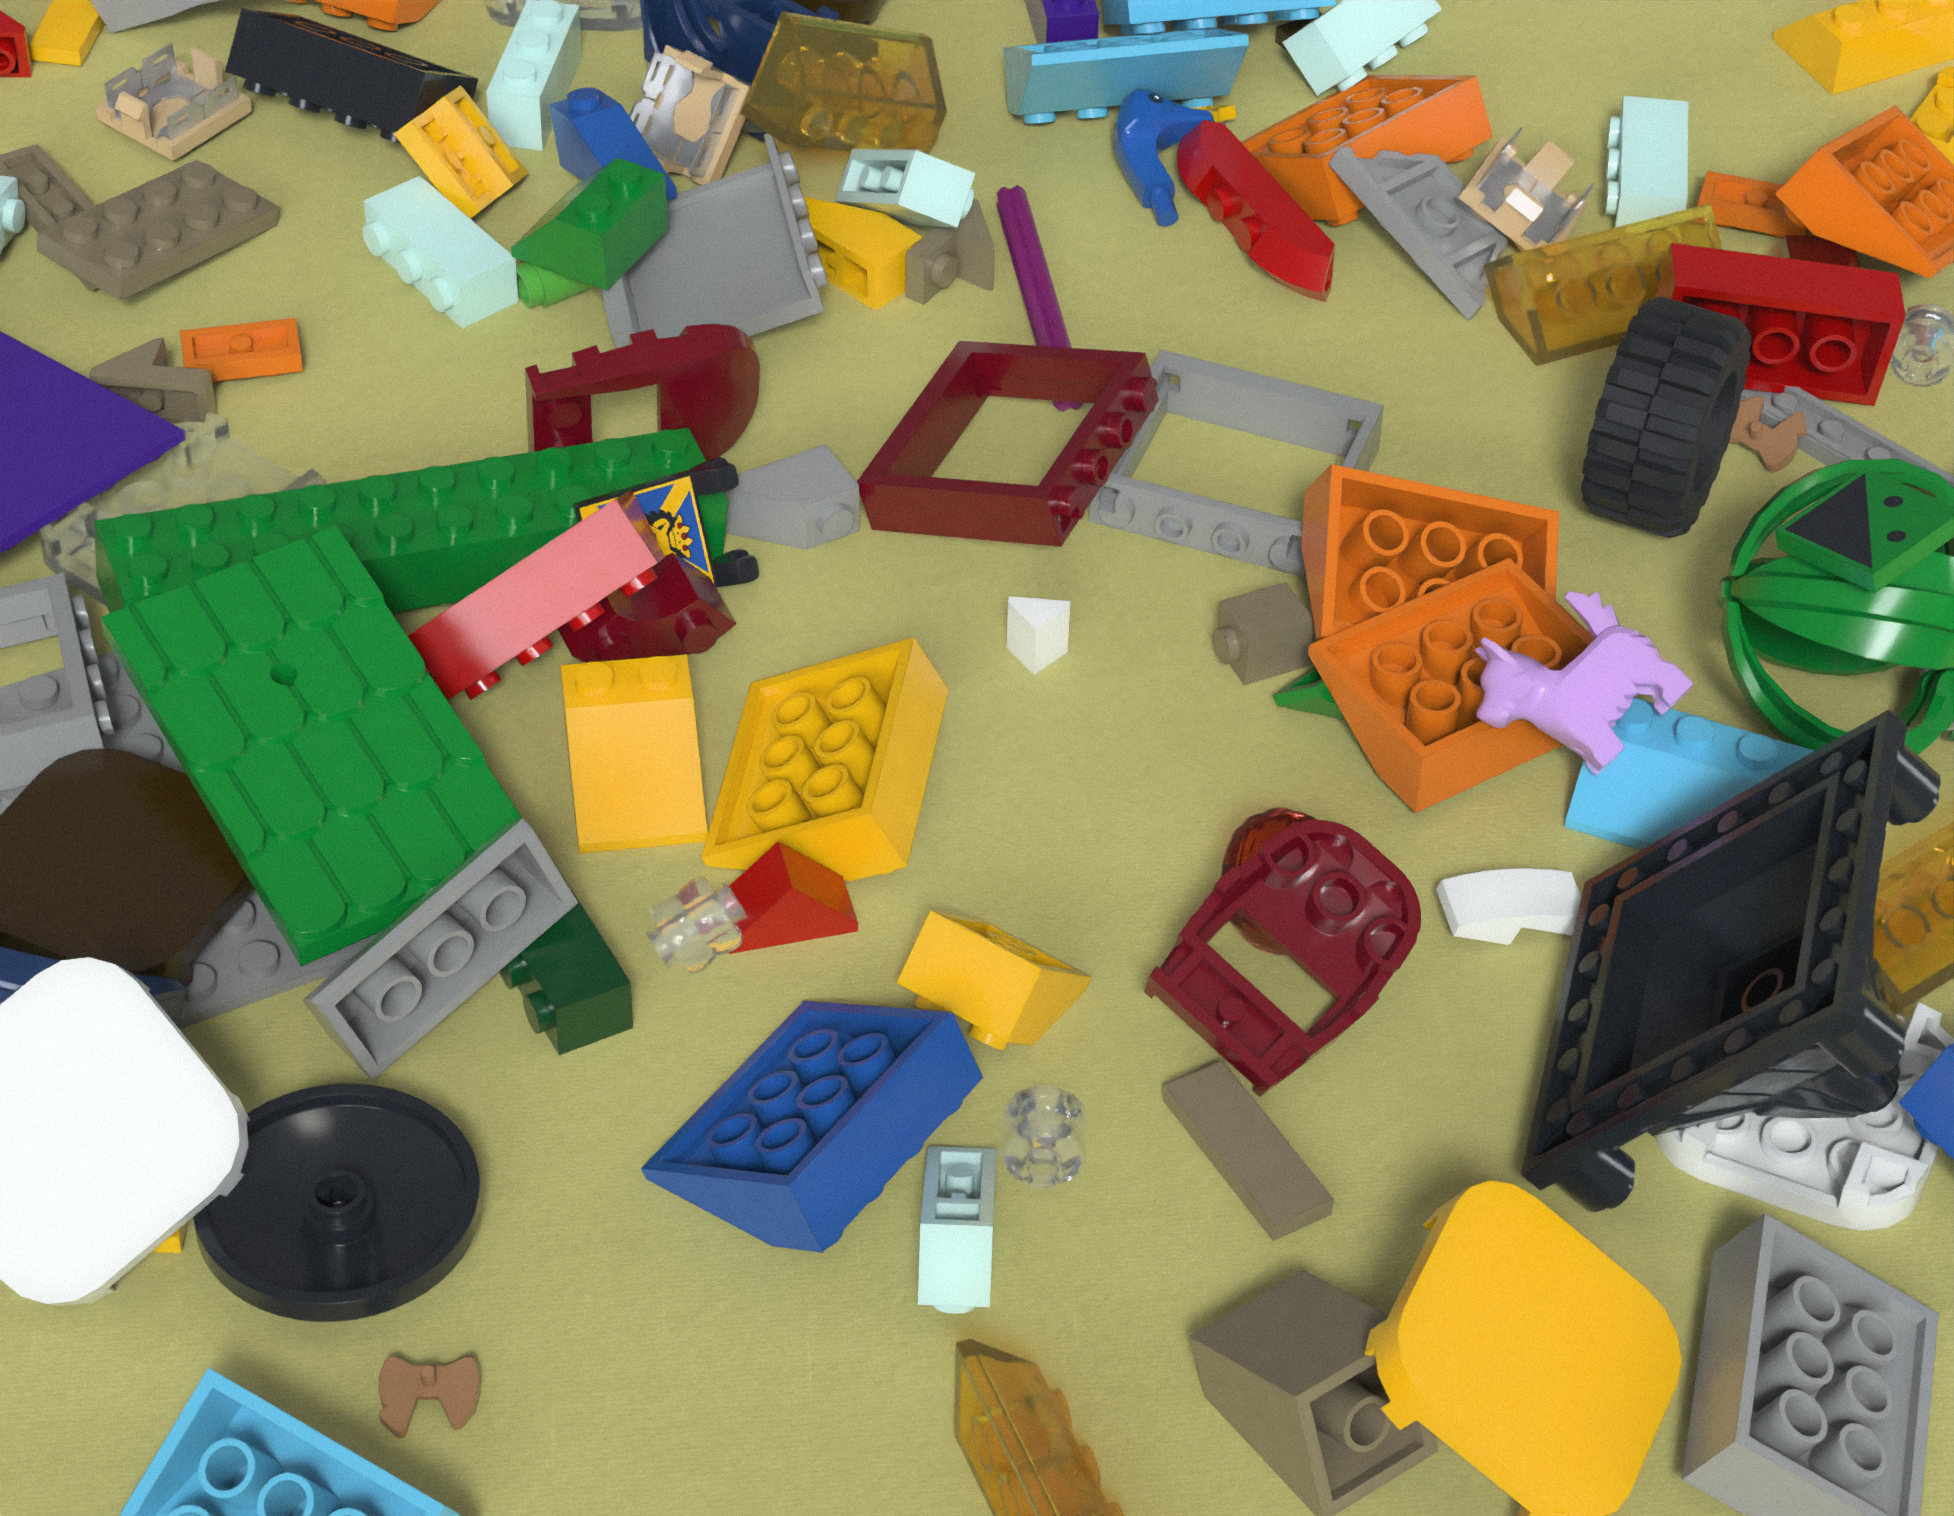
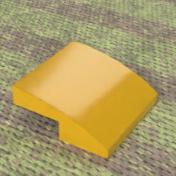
[394,85,529,219]

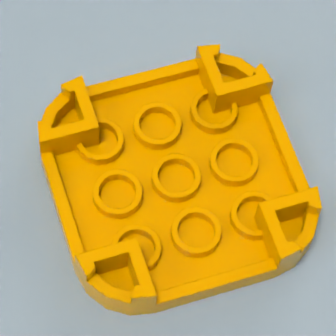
[1364,1180,1682,1516]

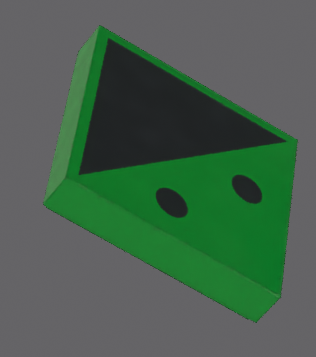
[1775,468,1954,593]

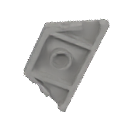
[1328,147,1509,320]

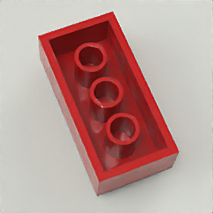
[1655,243,1906,406]

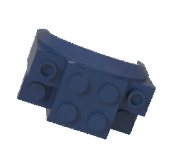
[640,0,875,146]

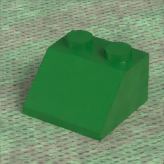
[511,157,669,291]

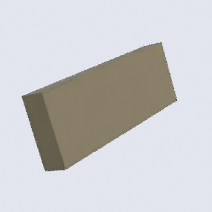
[1163,1061,1334,1241]

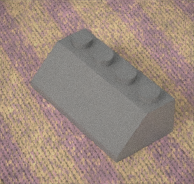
[302,819,578,1081]

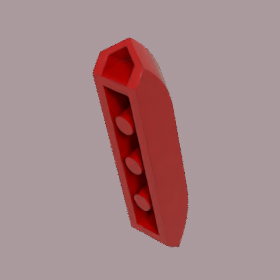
[1177,120,1335,302]

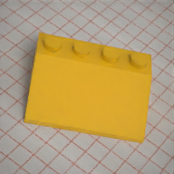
[701,637,949,882]

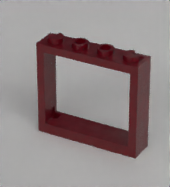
[857,341,1159,547]

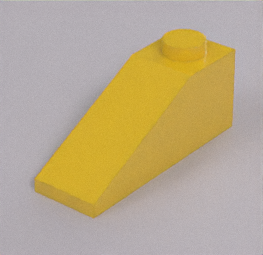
[800,196,922,310]

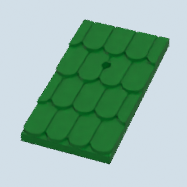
[101,525,523,966]

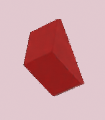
[715,842,858,954]

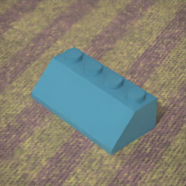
[1564,697,1814,850]

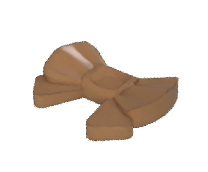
[1729,396,1807,473]
[378,1356,481,1439]

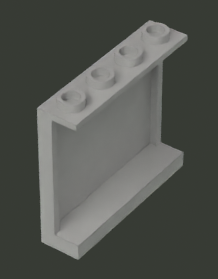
[601,132,829,348]

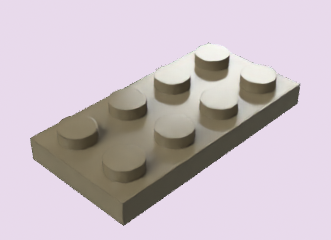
[37,160,279,301]

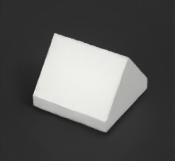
[1006,596,1071,675]

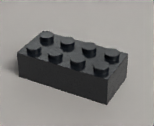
[225,8,479,144]

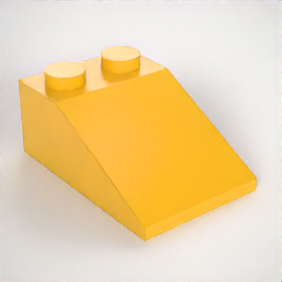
[560,654,708,853]

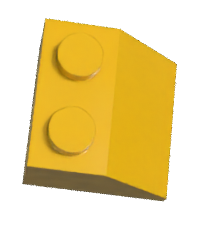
[897,910,1092,1051]

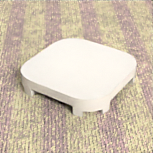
[0,957,250,1307]
[1654,1002,1954,1231]

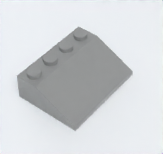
[1681,1213,1939,1516]

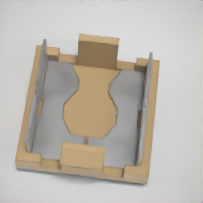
[95,43,252,161]
[629,45,758,185]
[1458,127,1594,266]

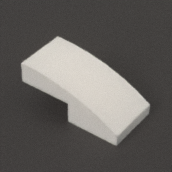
[1436,868,1581,945]

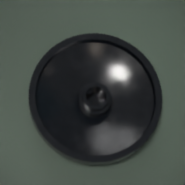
[193,1084,481,1322]

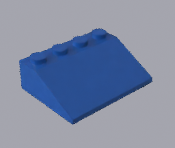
[641,1001,983,1253]

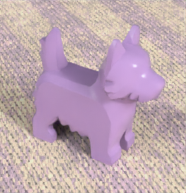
[1475,591,1693,777]

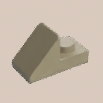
[905,198,995,305]
[89,338,216,430]

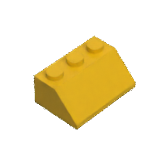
[1773,0,1954,95]

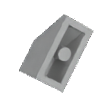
[723,444,859,550]

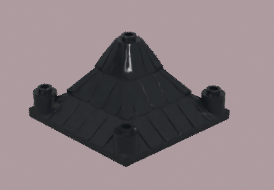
[1521,709,1941,1213]

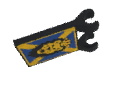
[573,457,759,588]

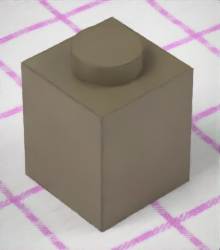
[1213,582,1314,685]

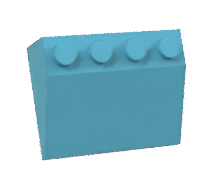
[1003,27,1249,124]
[119,1367,463,1516]

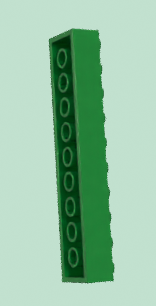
[94,428,728,613]

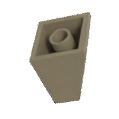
[1190,1270,1438,1516]

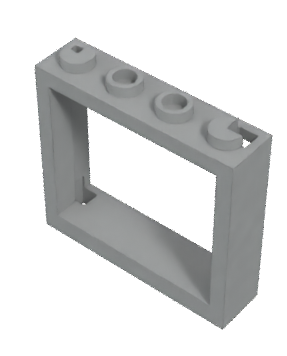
[1089,350,1384,578]
[0,573,115,792]

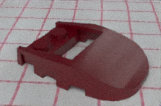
[525,324,760,461]
[1144,820,1421,1097]

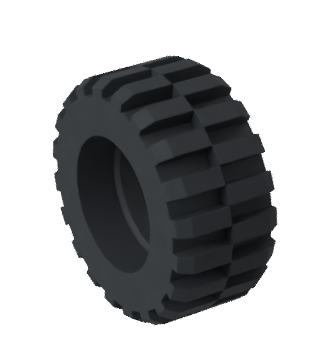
[1581,297,1751,538]

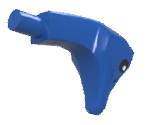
[1113,89,1215,226]

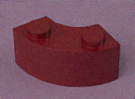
[557,552,737,663]

